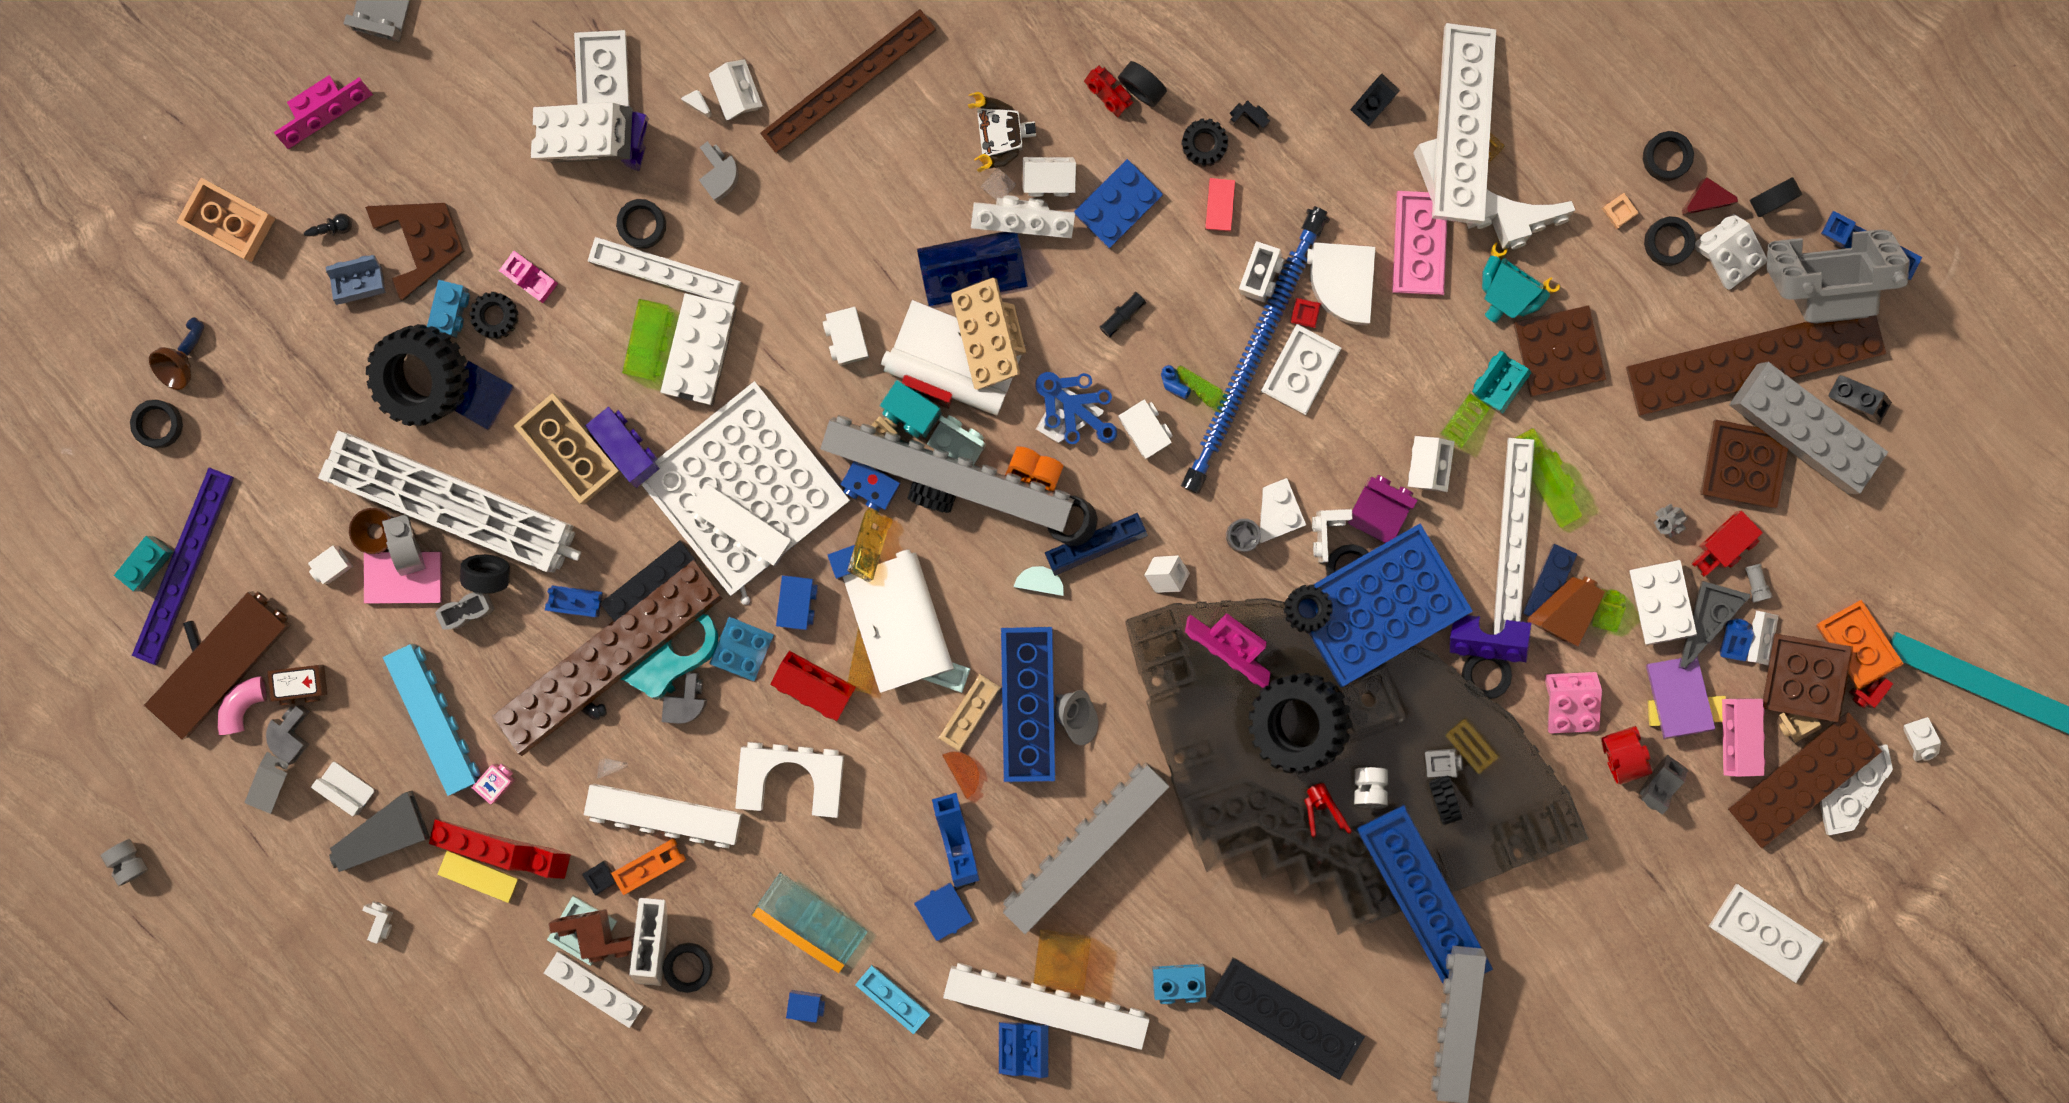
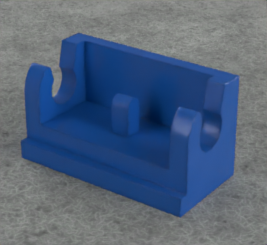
[545,585,603,617]

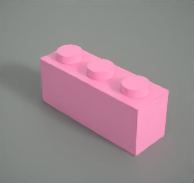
[1722,698,1765,777]

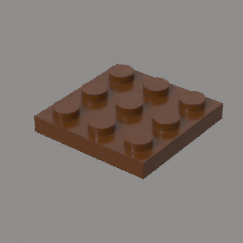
[1513,305,1606,397]
[1700,420,1788,509]
[1763,633,1853,723]

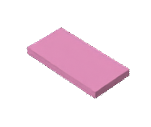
[1392,191,1447,295]

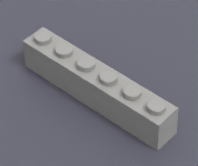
[1431,946,1486,1103]

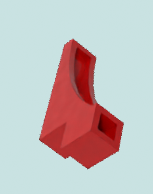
[429,819,571,879]

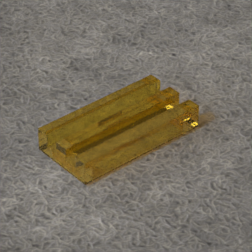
[1445,718,1499,774]

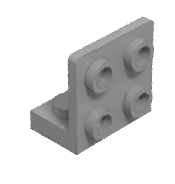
[344,0,410,42]

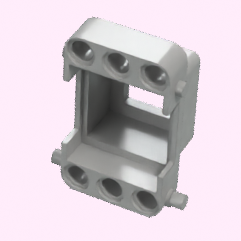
[1767,230,1909,323]

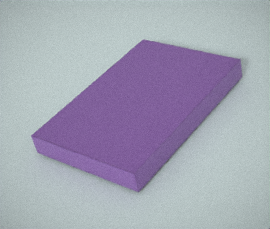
[1646,657,1715,739]

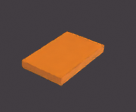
[1816,600,1903,690]

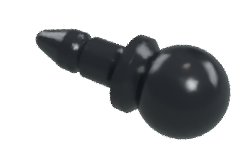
[304,213,352,237]

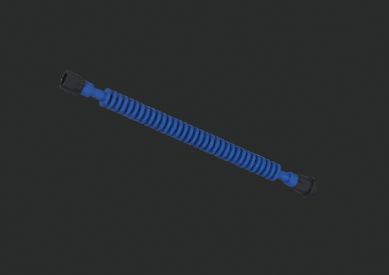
[1180,206,1330,494]

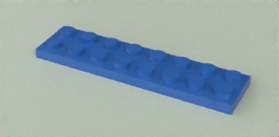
[1357,806,1493,983]

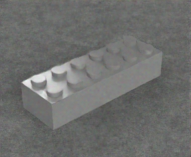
[1729,362,1888,494]

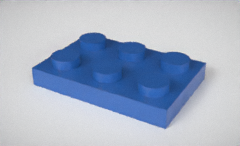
[1074,159,1163,249]

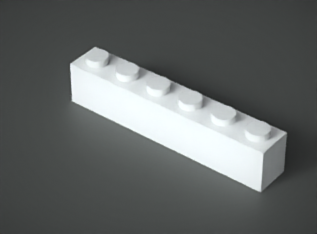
[584,783,743,848]

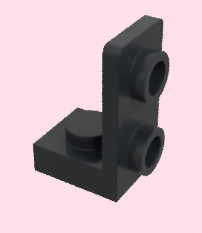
[1828,375,1892,425]

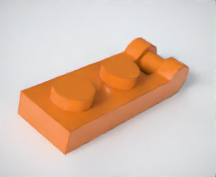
[611,838,686,895]

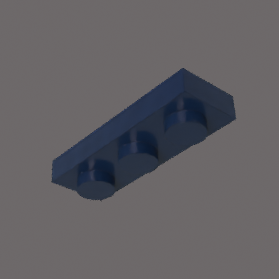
[1522,544,1577,617]

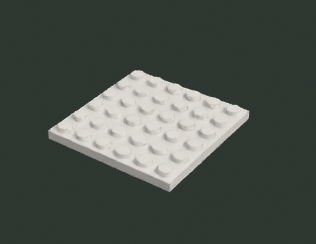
[641,381,850,596]

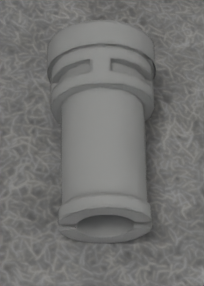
[1745,564,1773,603]

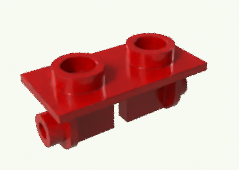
[1084,65,1134,118]

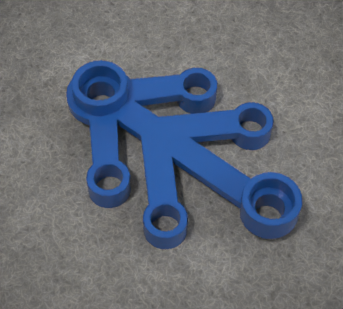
[1035,372,1117,444]

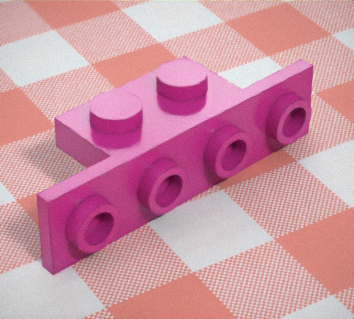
[274,75,373,149]
[1185,613,1270,688]

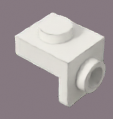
[1903,717,1941,761]
[362,902,393,944]

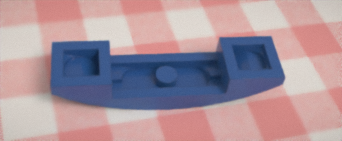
[1821,211,1922,280]

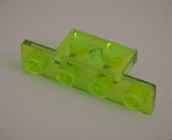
[1515,428,1582,528]

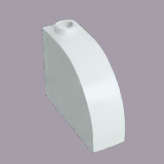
[1306,243,1375,325]
[630,898,667,986]

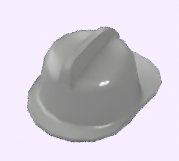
[1054,690,1098,745]

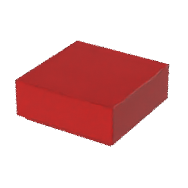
[1290,298,1321,329]

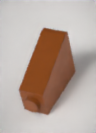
[1527,576,1605,646]

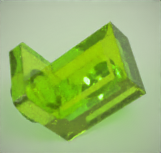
[1592,589,1626,633]

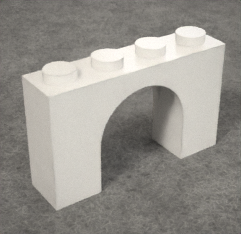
[735,742,844,818]

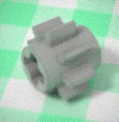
[1654,504,1687,538]

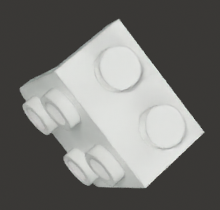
[1695,214,1767,289]

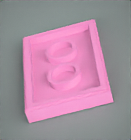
[364,552,442,603]

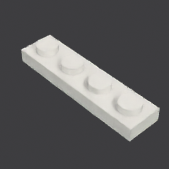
[544,951,644,1028]

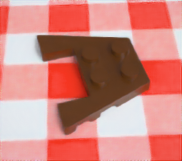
[365,203,465,300]

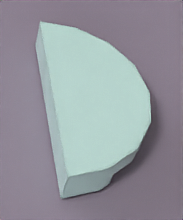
[1014,566,1063,596]

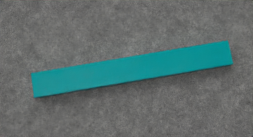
[1890,632,2069,735]

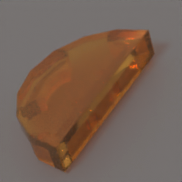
[942,751,980,799]

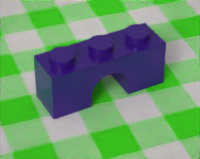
[1450,615,1531,663]

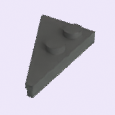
[1679,581,1751,669]

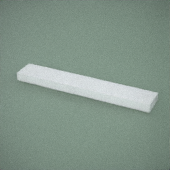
[588,237,741,305]

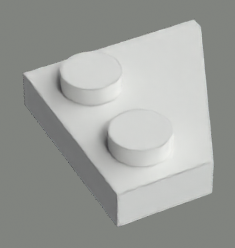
[1259,478,1306,543]

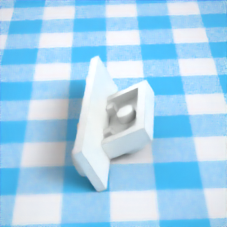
[971,195,1075,238]

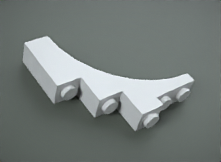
[1414,139,1575,250]

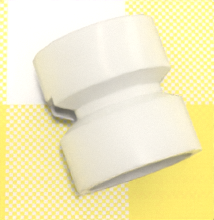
[1354,767,1388,808]

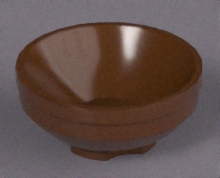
[149,347,191,390]
[349,508,392,554]

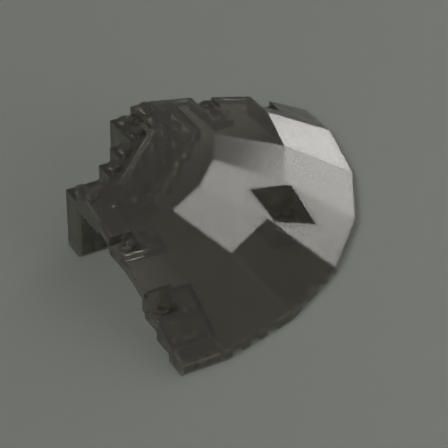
[1125,598,1589,935]

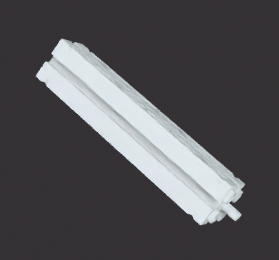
[318,431,581,573]

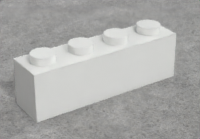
[689,483,792,567]

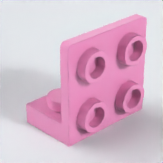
[1545,672,1602,733]

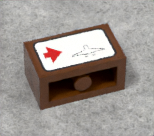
[267,665,328,706]

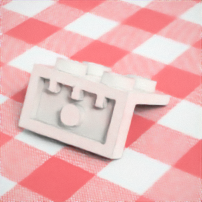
[1312,509,1352,562]

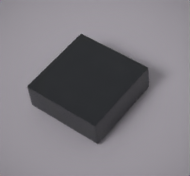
[582,860,616,896]

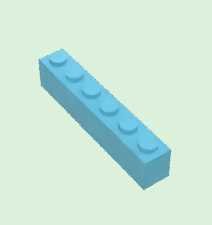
[383,644,480,796]

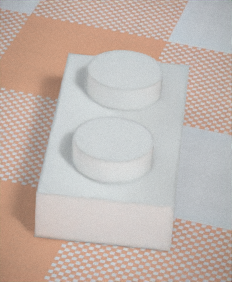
[1747,611,1779,665]

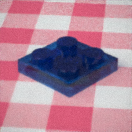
[455,361,514,430]

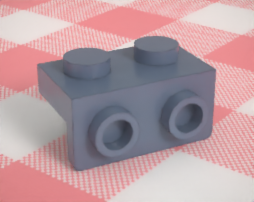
[326,255,386,305]

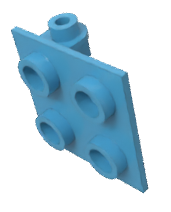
[709,617,774,681]

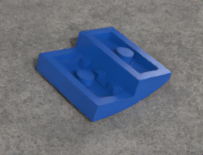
[999,1022,1048,1078]

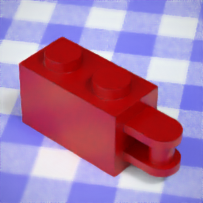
[1691,510,1763,577]

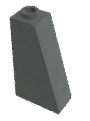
[329,790,430,872]

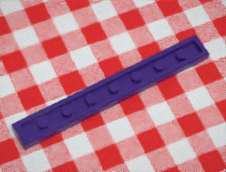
[132,467,234,665]

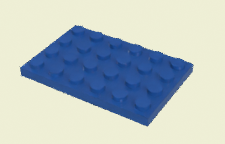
[1299,523,1473,688]

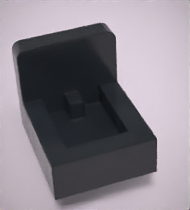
[1229,100,1270,132]

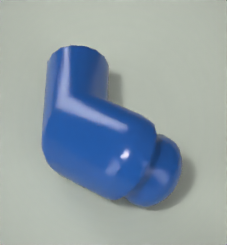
[1161,365,1191,399]

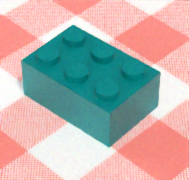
[879,380,942,439]

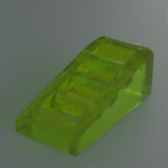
[1176,365,1223,409]
[1439,393,1490,449]

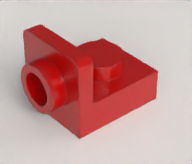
[1849,677,1893,709]

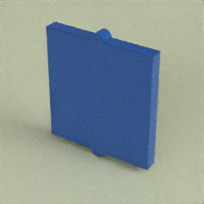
[914,882,973,941]

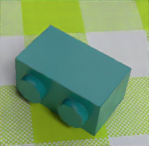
[113,536,174,592]

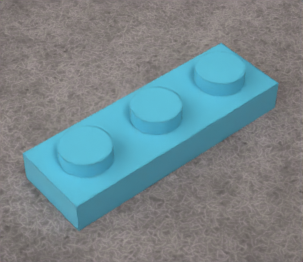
[855,965,930,1034]

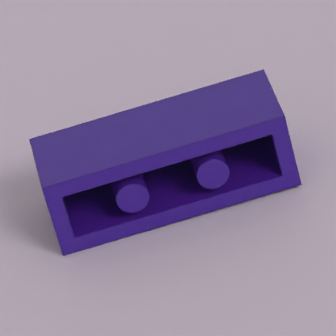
[585,406,660,488]

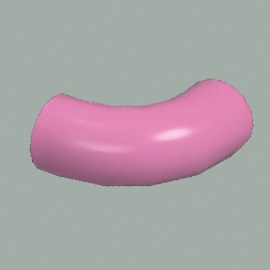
[218,676,267,735]

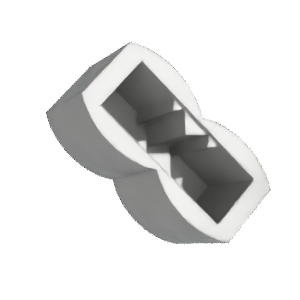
[435,592,495,630]

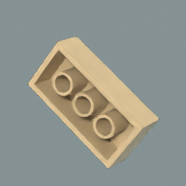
[514,393,622,505]

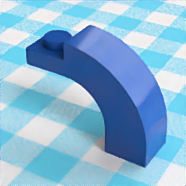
[932,793,980,887]

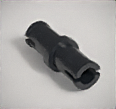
[1099,292,1146,338]

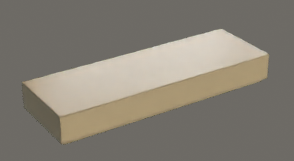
[939,674,1001,752]

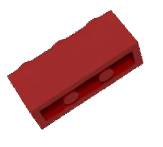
[770,650,856,721]

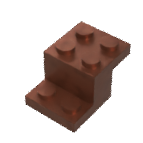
[549,909,634,963]

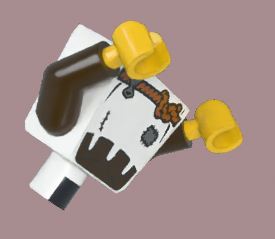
[968,92,1036,172]

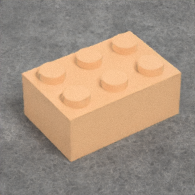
[177,178,276,262]

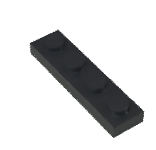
[600,540,696,622]

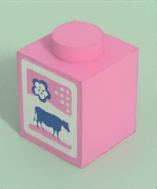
[472,763,515,805]

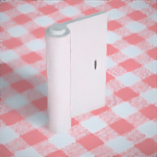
[881,300,1025,416]
[843,549,954,693]

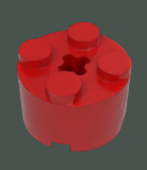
[1601,726,1653,785]

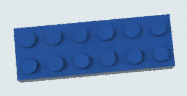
[1001,627,1055,782]

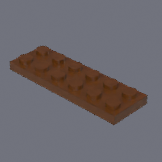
[1728,711,1883,849]

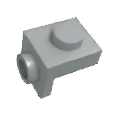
[1425,749,1463,777]

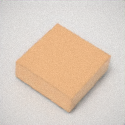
[1602,193,1639,229]

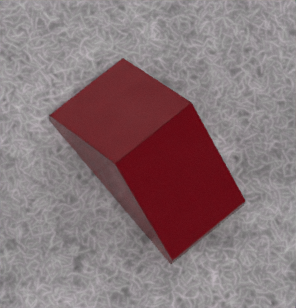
[1682,177,1738,215]

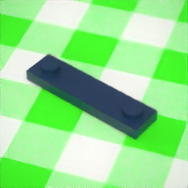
[1044,512,1148,576]

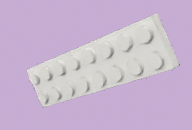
[1432,23,1496,225]

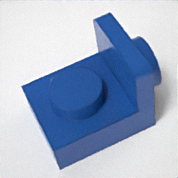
[1720,619,1754,661]

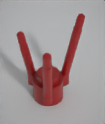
[1304,783,1352,837]

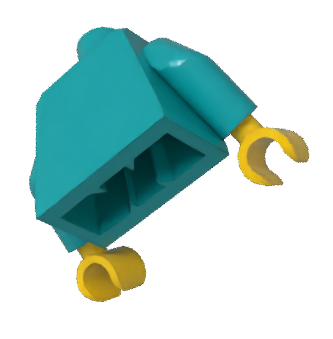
[1482,242,1560,323]

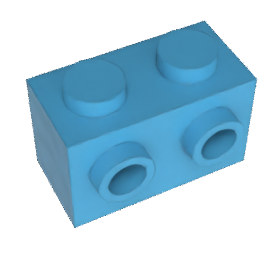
[427,280,470,338]
[1152,964,1206,1004]

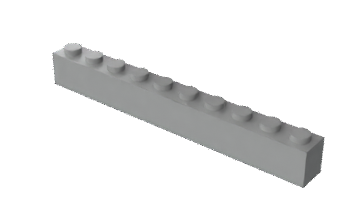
[820,415,1075,532]

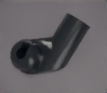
[581,702,607,720]

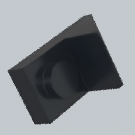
[1350,73,1401,126]

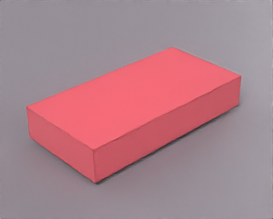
[1205,178,1235,232]

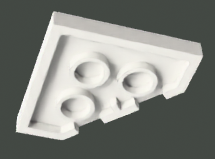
[1819,744,1893,835]

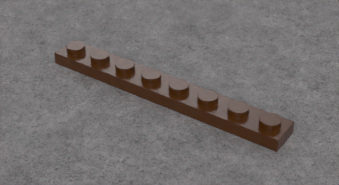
[760,9,936,154]

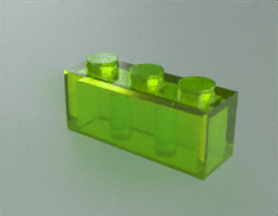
[622,299,674,382]

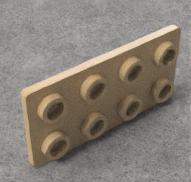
[951,278,1026,390]

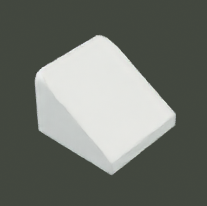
[681,90,712,118]

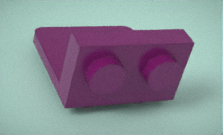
[1347,475,1417,543]

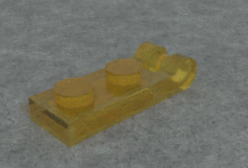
[847,507,893,582]

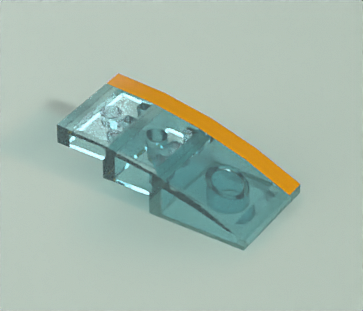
[751,872,868,973]

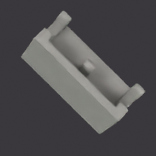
[245,752,289,814]

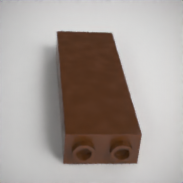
[144,591,291,740]

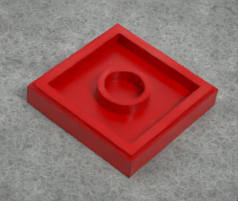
[901,375,952,409]

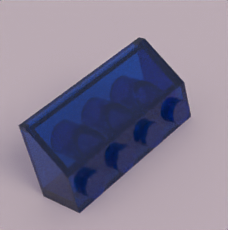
[917,232,1028,306]

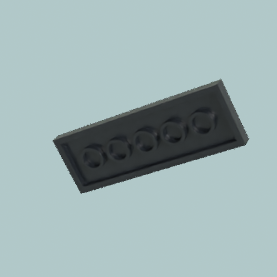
[1207,957,1365,1080]

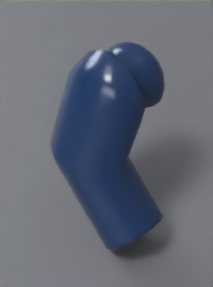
[177,317,204,356]

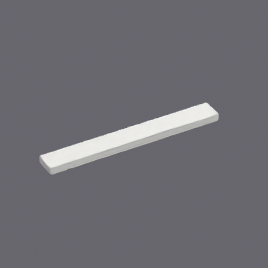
[1493,438,1534,635]

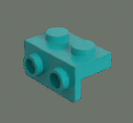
[1472,350,1532,414]

